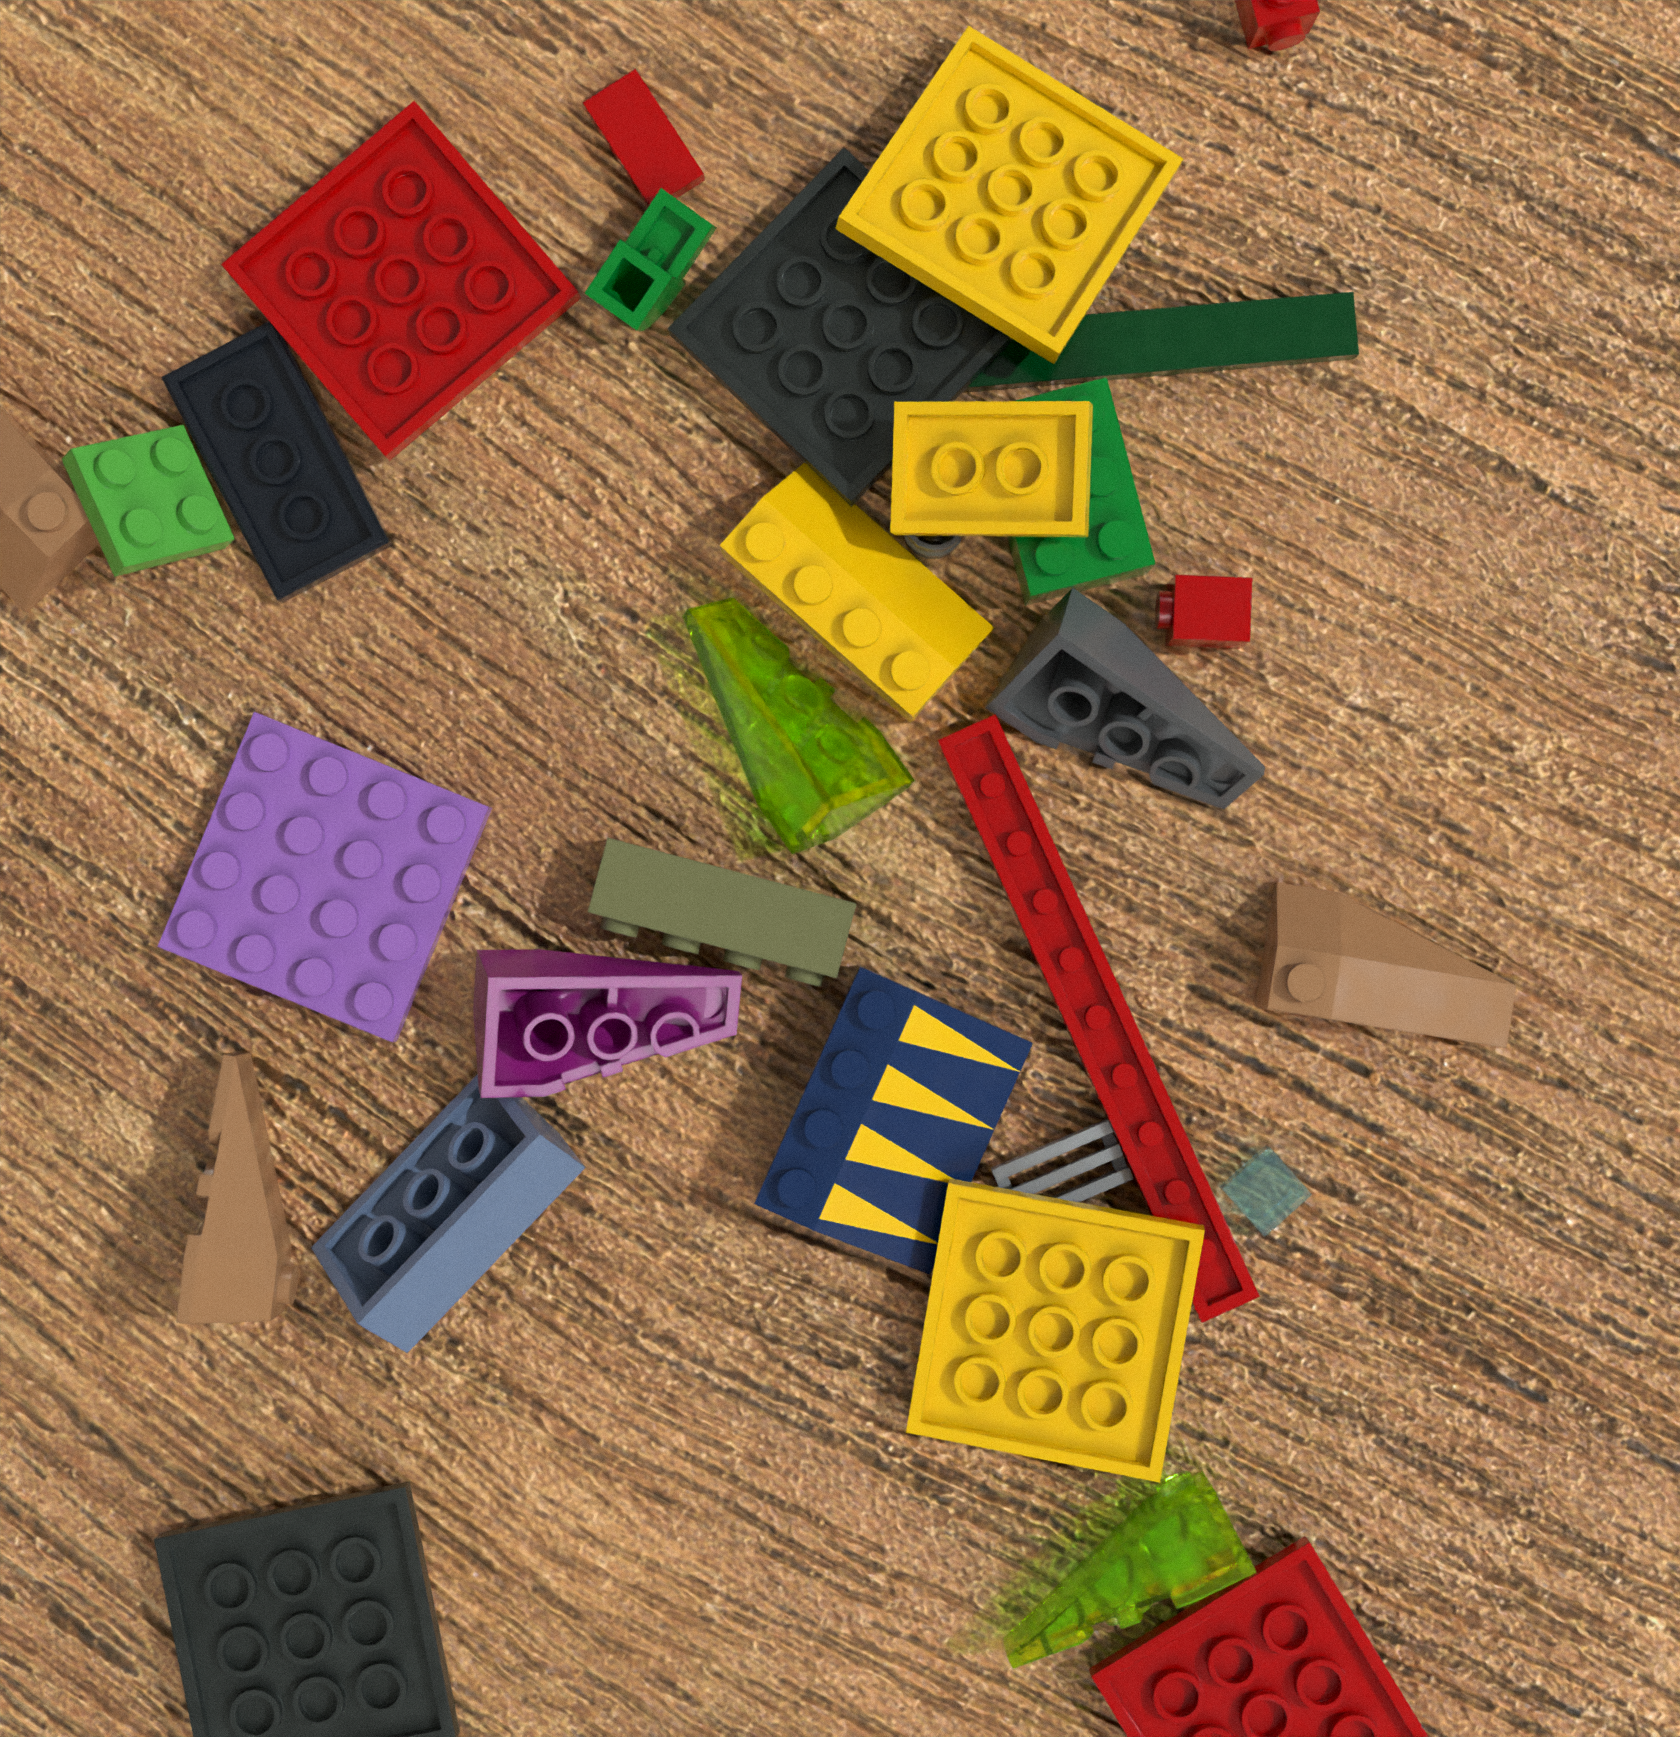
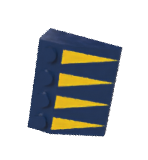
[754,966,1033,1275]

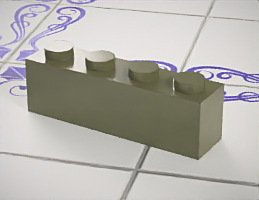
[588,837,857,987]

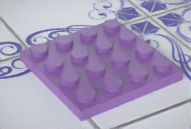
[158,712,492,1042]

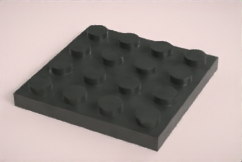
[668,148,1014,507]
[154,1481,460,1737]

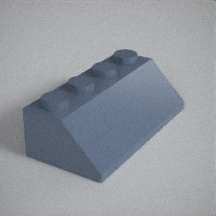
[311,1074,586,1353]

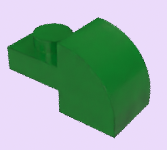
[585,188,717,332]

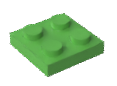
[61,425,235,577]

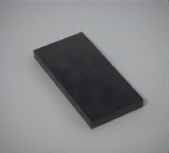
[161,321,393,603]

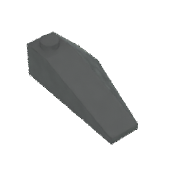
[985,588,1265,809]

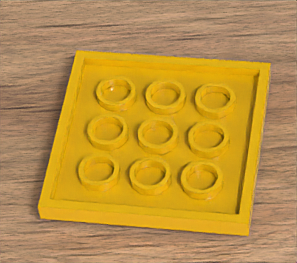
[835,26,1183,364]
[906,1178,1205,1483]

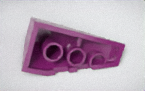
[473,949,742,1098]

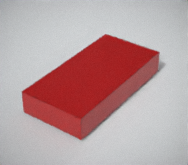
[583,69,705,207]

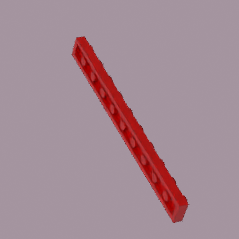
[937,714,1260,1323]

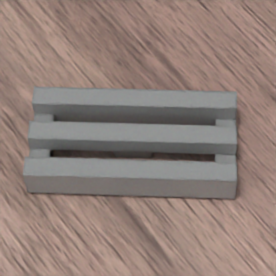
[991,1119,1134,1202]

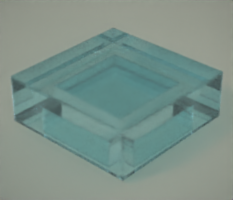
[1219,1145,1312,1237]

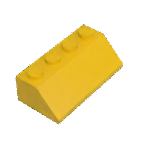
[719,463,994,723]

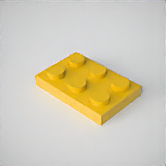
[890,401,1093,537]

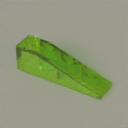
[682,597,915,854]
[1003,1471,1257,1669]

